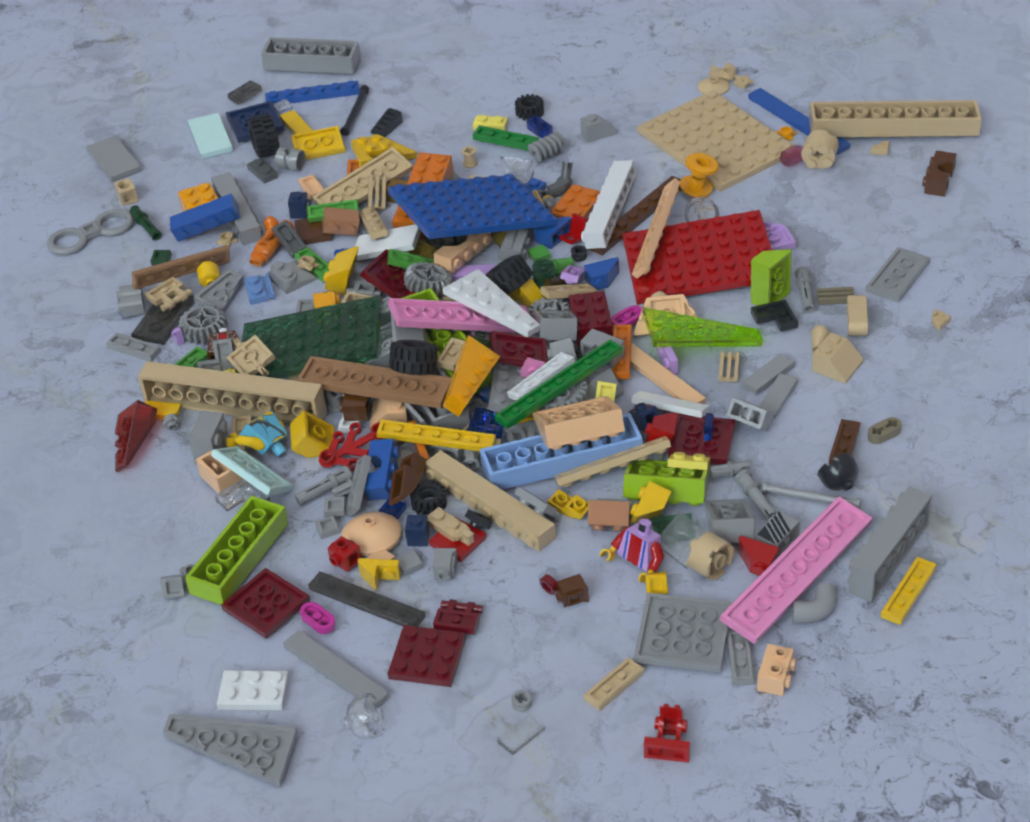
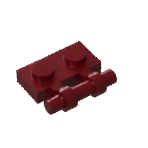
[433,599,483,635]

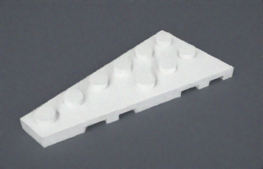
[443,269,540,337]

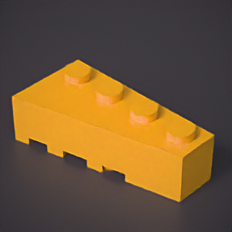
[443,335,500,417]

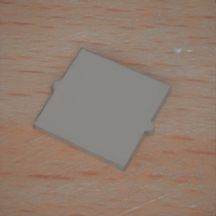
[404,403,427,425]

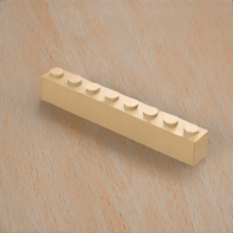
[425,450,556,551]

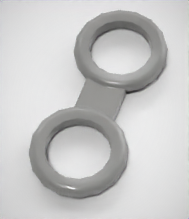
[47,209,134,255]

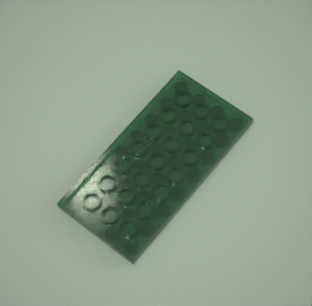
[238,295,382,378]

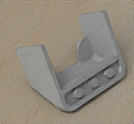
[361,297,427,368]

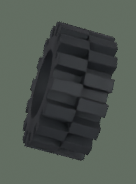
[515,94,544,121]
[410,480,447,515]

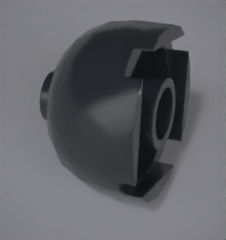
[817,453,859,491]

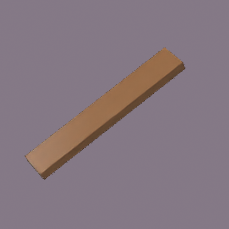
[132,245,230,290]

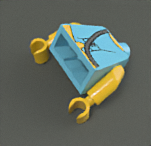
[226,410,287,457]

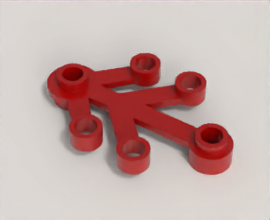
[319,422,383,471]

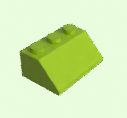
[750,249,792,306]

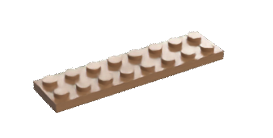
[297,356,451,409]

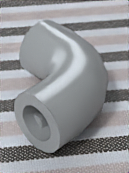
[792,583,837,623]

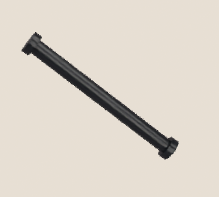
[340,85,370,136]

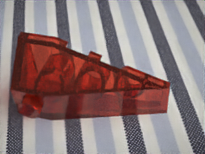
[115,400,157,472]

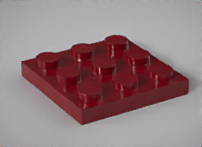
[668,414,735,465]
[221,568,310,639]
[387,625,466,687]

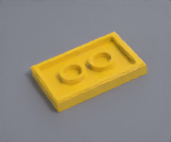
[291,126,345,160]

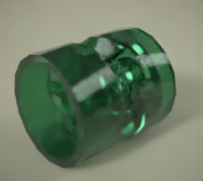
[532,259,556,289]

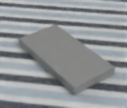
[86,135,142,182]
[865,247,930,303]

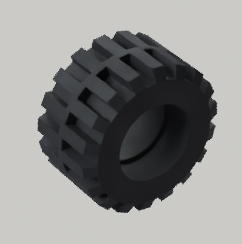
[248,114,280,158]
[486,254,533,295]
[389,340,438,375]

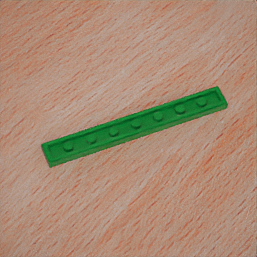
[495,339,623,429]

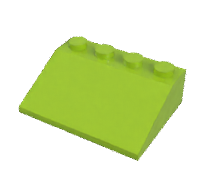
[623,459,710,505]

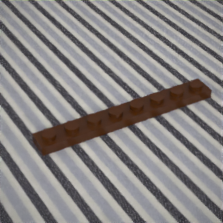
[589,176,681,256]

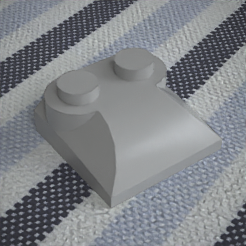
[268,260,316,295]

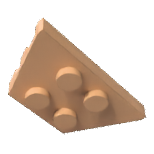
[633,294,704,337]

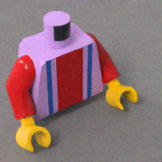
[600,519,664,585]

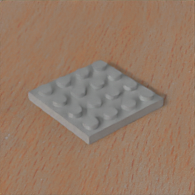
[634,593,732,673]

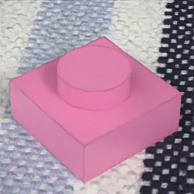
[520,357,545,378]

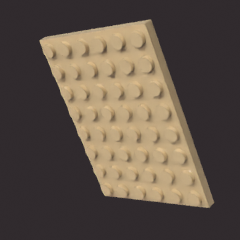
[637,90,798,192]

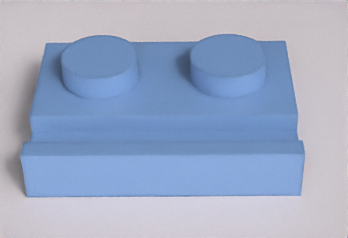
[244,273,276,305]

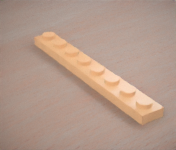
[632,178,680,278]

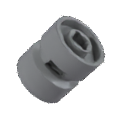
[275,147,305,171]

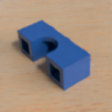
[364,439,401,500]

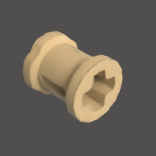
[462,146,478,168]

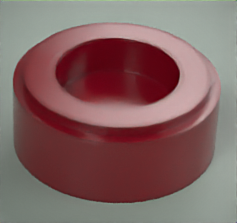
[539,574,557,595]

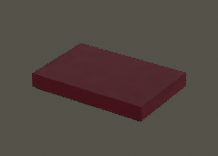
[490,331,548,367]

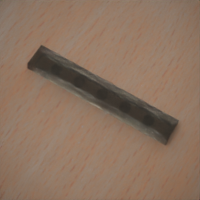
[308,571,426,627]

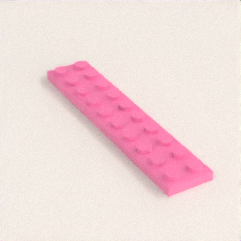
[720,496,873,644]

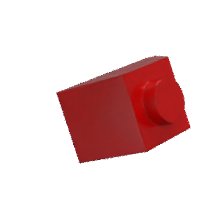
[644,412,678,450]
[738,535,779,576]

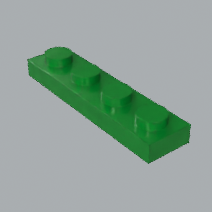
[472,126,539,151]

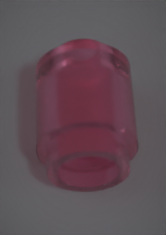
[780,145,803,167]

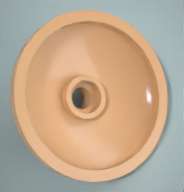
[341,511,402,556]

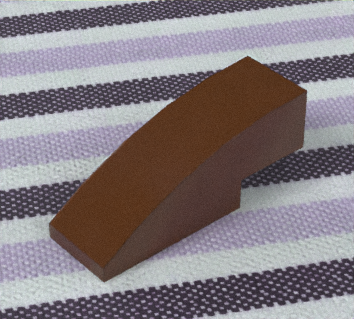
[389,452,426,506]

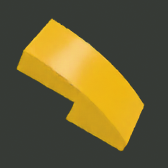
[547,489,589,519]

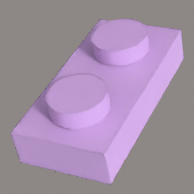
[560,265,584,284]
[657,337,678,375]

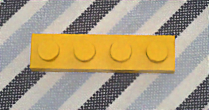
[881,556,937,625]

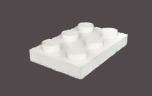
[217,670,289,710]

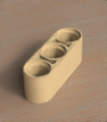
[847,295,868,336]

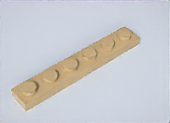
[554,436,671,487]

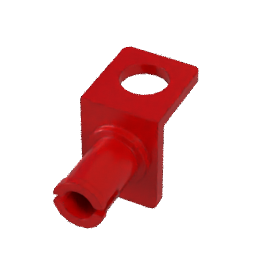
[559,213,589,245]

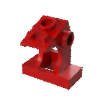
[643,703,690,763]

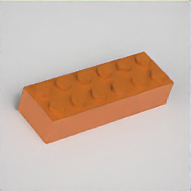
[392,152,454,239]

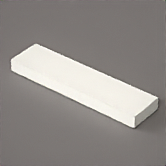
[507,352,575,401]
[631,391,710,418]

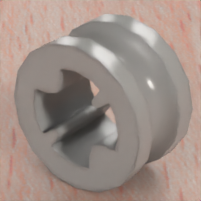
[512,690,532,712]

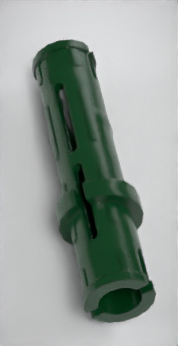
[130,205,162,241]

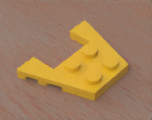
[351,134,417,167]

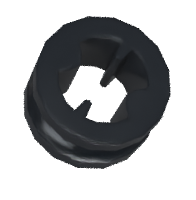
[571,245,587,262]

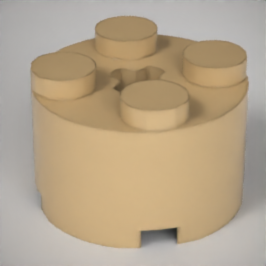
[801,129,839,169]
[686,531,735,581]

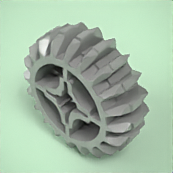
[404,261,452,297]
[179,304,228,345]

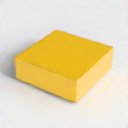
[645,572,668,594]

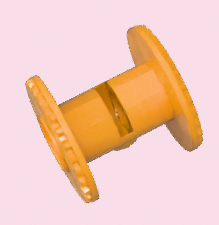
[680,153,719,198]

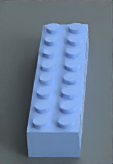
[480,413,643,490]

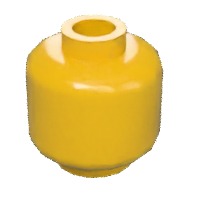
[197,261,221,287]

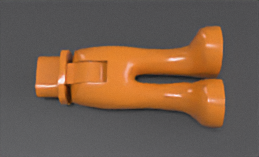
[249,216,295,266]

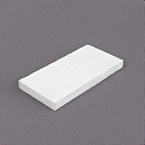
[355,224,421,261]

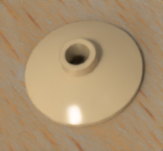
[698,76,730,95]

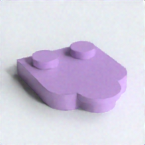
[764,222,796,250]

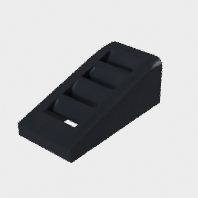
[371,108,403,137]

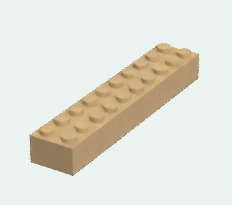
[808,100,982,138]
[138,361,327,423]

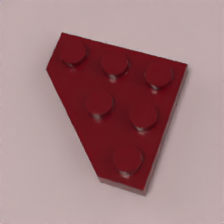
[360,249,410,299]

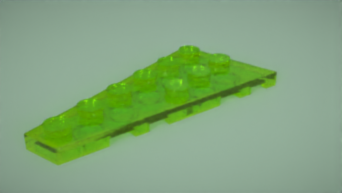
[642,307,763,347]

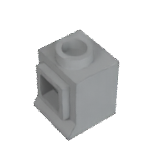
[432,548,458,581]

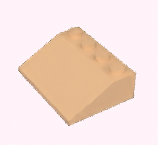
[532,396,625,450]

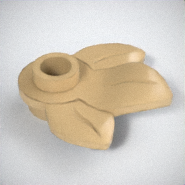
[708,63,736,81]

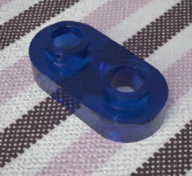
[526,116,553,138]

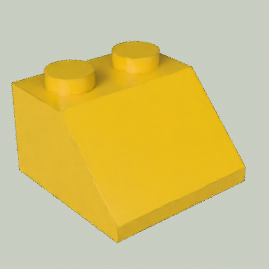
[323,246,359,295]
[290,410,335,458]

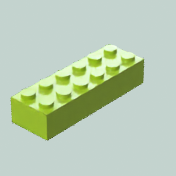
[185,495,289,605]

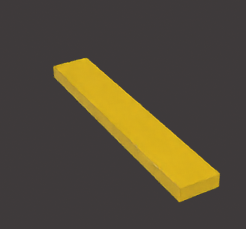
[377,419,496,452]

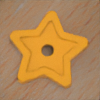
[775,126,797,141]

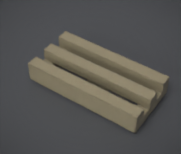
[816,287,854,305]

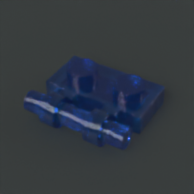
[467,407,505,439]

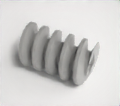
[528,131,565,162]

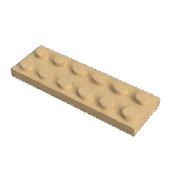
[312,147,413,205]

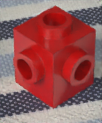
[327,536,361,572]

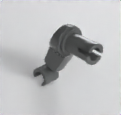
[537,161,573,199]

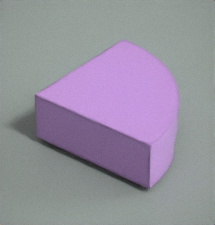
[171,327,185,346]

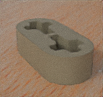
[868,417,902,444]

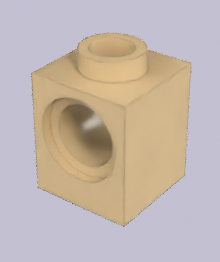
[114,178,138,206]

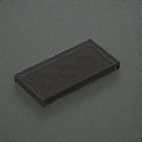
[131,295,194,345]

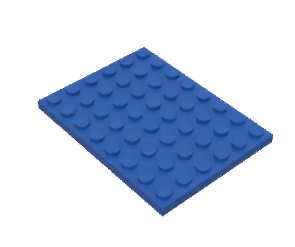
[388,174,557,239]

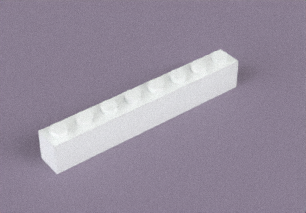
[581,160,636,249]

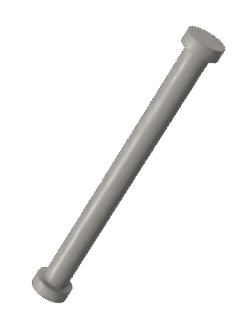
[762,482,861,509]

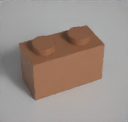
[322,207,360,236]
[588,500,631,532]

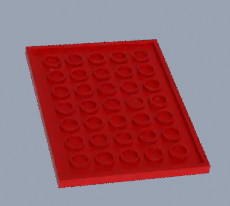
[622,210,772,305]

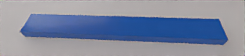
[748,88,850,154]

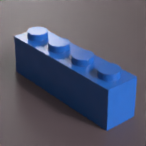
[169,193,240,242]

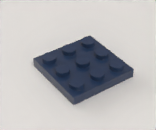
[225,101,285,143]

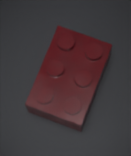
[569,291,613,347]

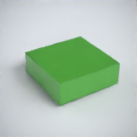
[527,244,551,264]

